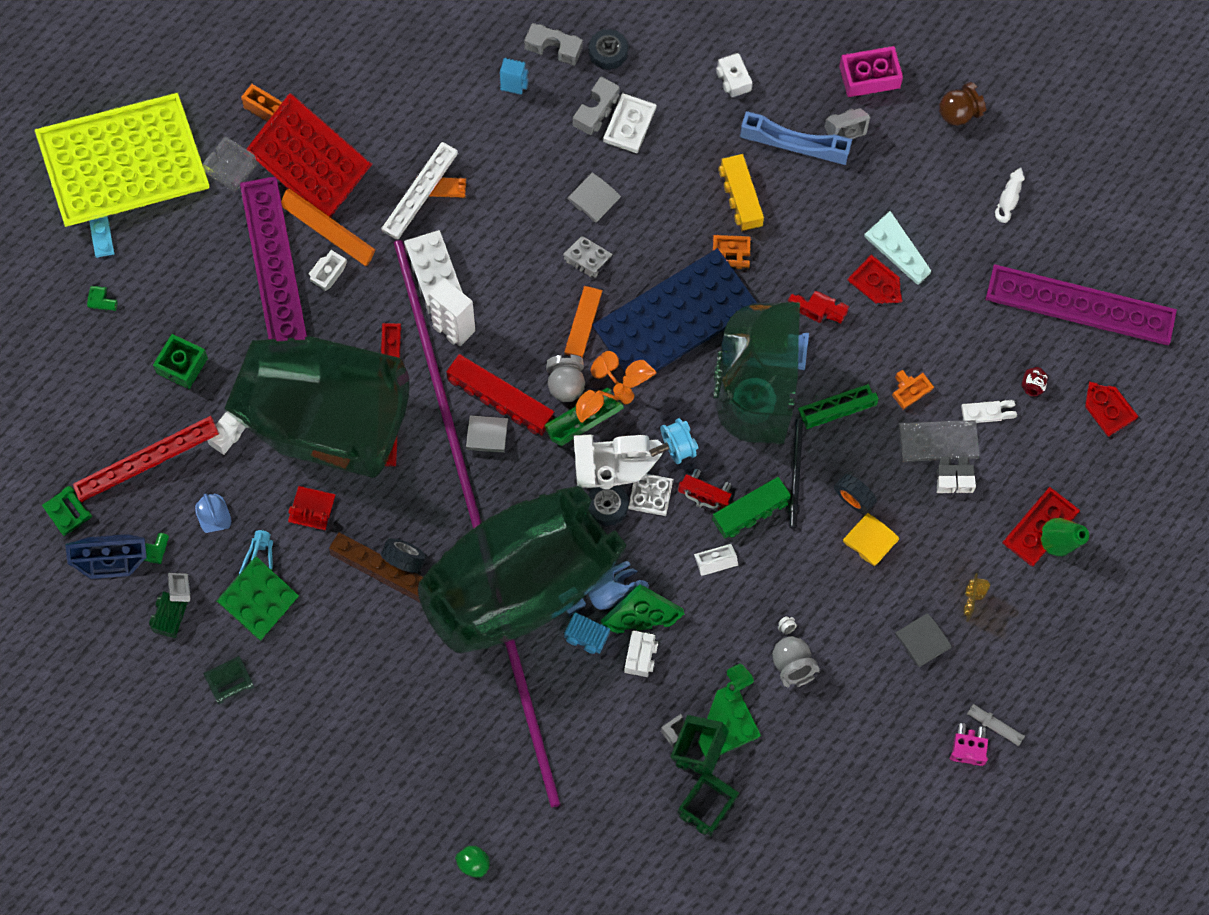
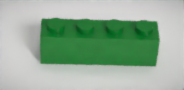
[712,477,791,539]

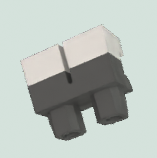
[936,457,976,493]

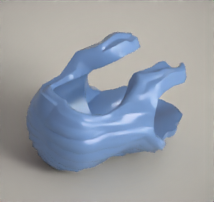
[587,561,649,610]

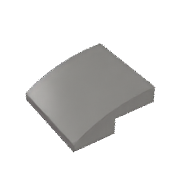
[567,173,621,223]
[466,416,508,453]

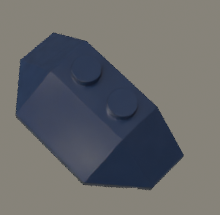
[65,534,147,579]

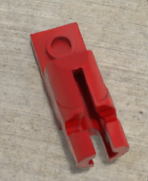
[787,291,849,324]

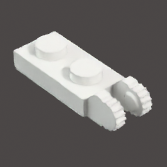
[961,400,1017,424]

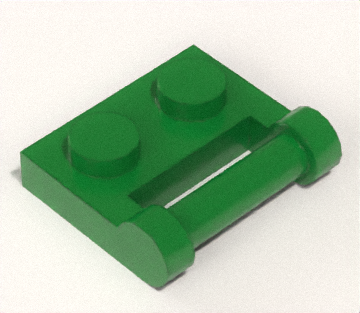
[42,486,92,536]

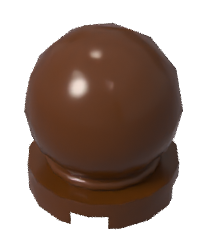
[939,82,986,126]

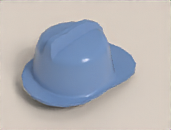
[195,493,231,533]

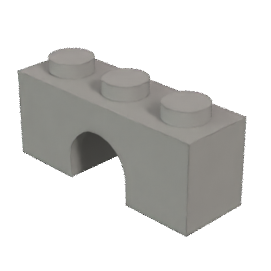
[524,23,583,66]
[573,77,621,135]

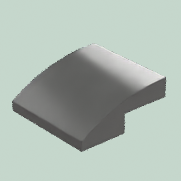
[895,613,951,667]

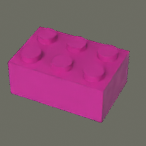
[839,46,903,97]

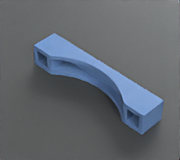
[740,111,852,165]

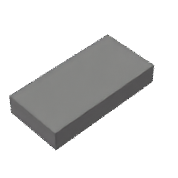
[168,573,190,602]

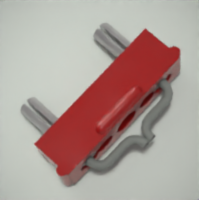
[678,469,732,510]

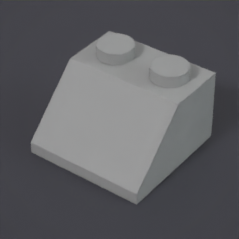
[825,108,870,139]

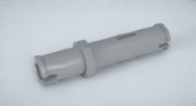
[967,704,1025,746]

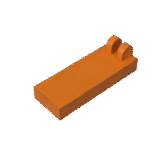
[429,178,466,198]

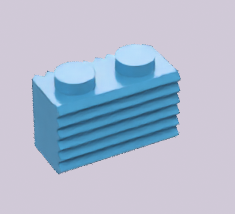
[500,58,529,94]
[564,613,610,654]

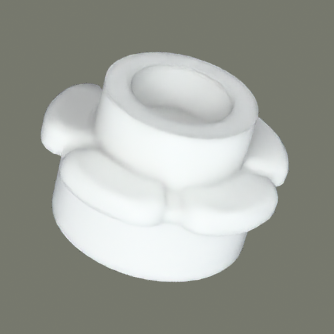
[778,617,797,635]

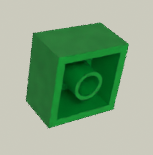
[153,334,208,389]

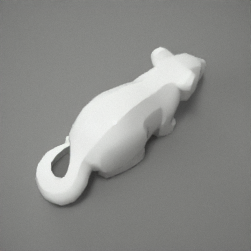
[995,168,1024,223]

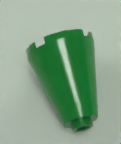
[1041,518,1089,556]

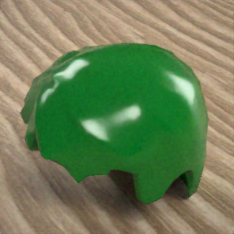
[455,846,490,877]

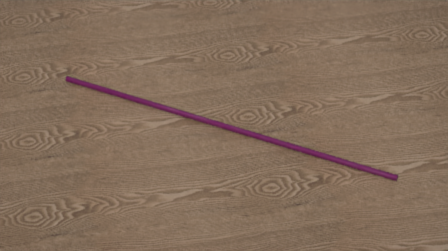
[394,240,560,808]

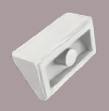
[694,544,738,576]

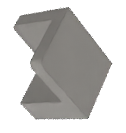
[661,714,684,747]

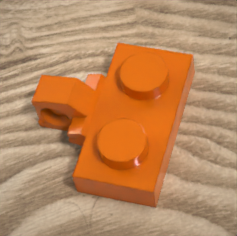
[892,370,934,410]

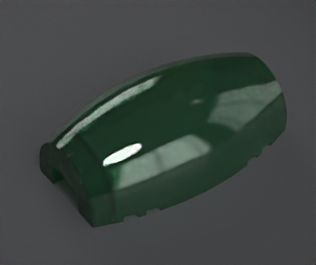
[418,485,627,654]

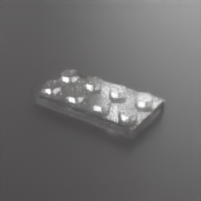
[899,420,980,462]

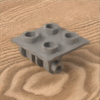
[563,236,613,278]

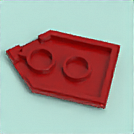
[847,254,902,303]
[1085,382,1138,437]

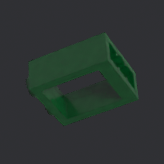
[670,715,729,774]
[678,772,739,836]

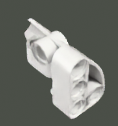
[574,434,663,490]

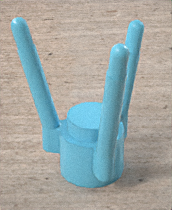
[239,530,273,574]

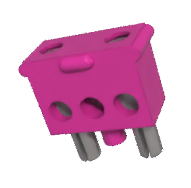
[950,723,988,766]

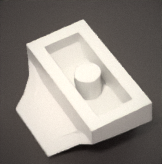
[309,250,347,291]

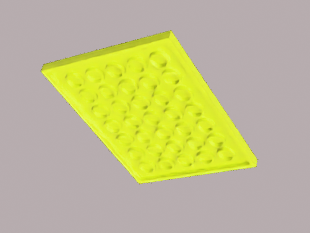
[35,93,210,227]

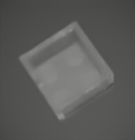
[203,136,257,192]

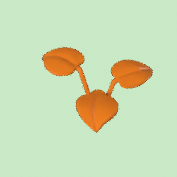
[576,351,657,423]

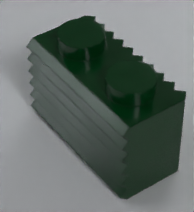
[149,591,188,638]

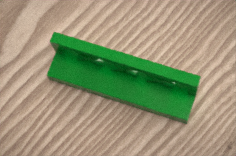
[798,384,879,430]
[544,388,624,446]

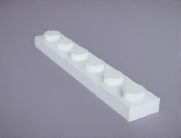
[381,142,458,240]

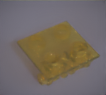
[963,573,990,622]

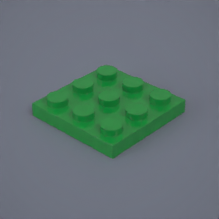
[216,557,299,640]

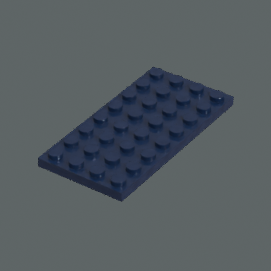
[592,248,759,375]

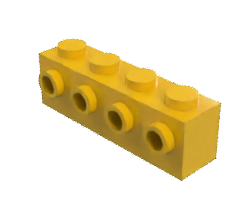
[719,154,764,231]

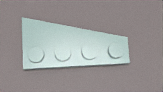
[864,211,931,285]

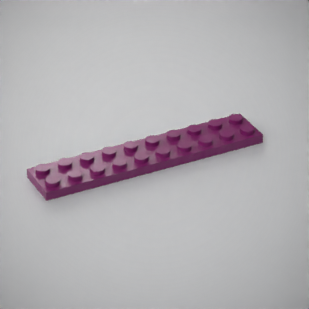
[240,177,308,352]
[985,264,1177,346]

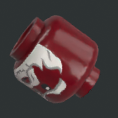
[1021,367,1048,396]

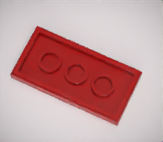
[1002,487,1080,567]

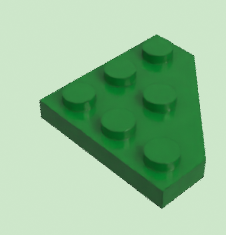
[601,584,684,634]
[698,686,761,758]

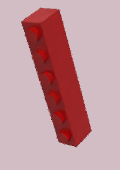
[446,354,555,435]

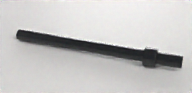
[788,419,803,529]

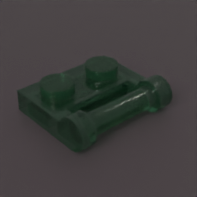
[203,656,254,705]

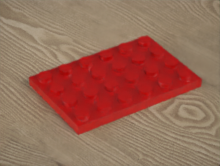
[245,93,372,218]

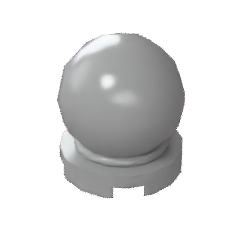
[546,355,585,402]
[772,636,820,687]

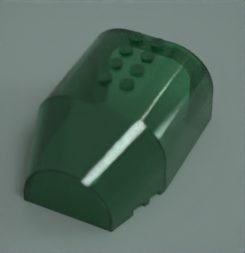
[713,302,800,444]
[224,337,410,478]

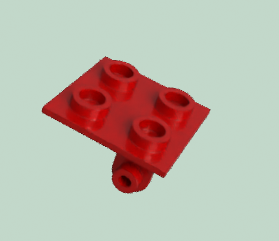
[288,486,336,530]

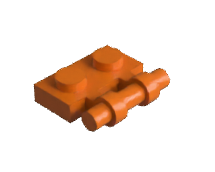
[713,235,750,269]

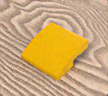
[843,513,899,566]

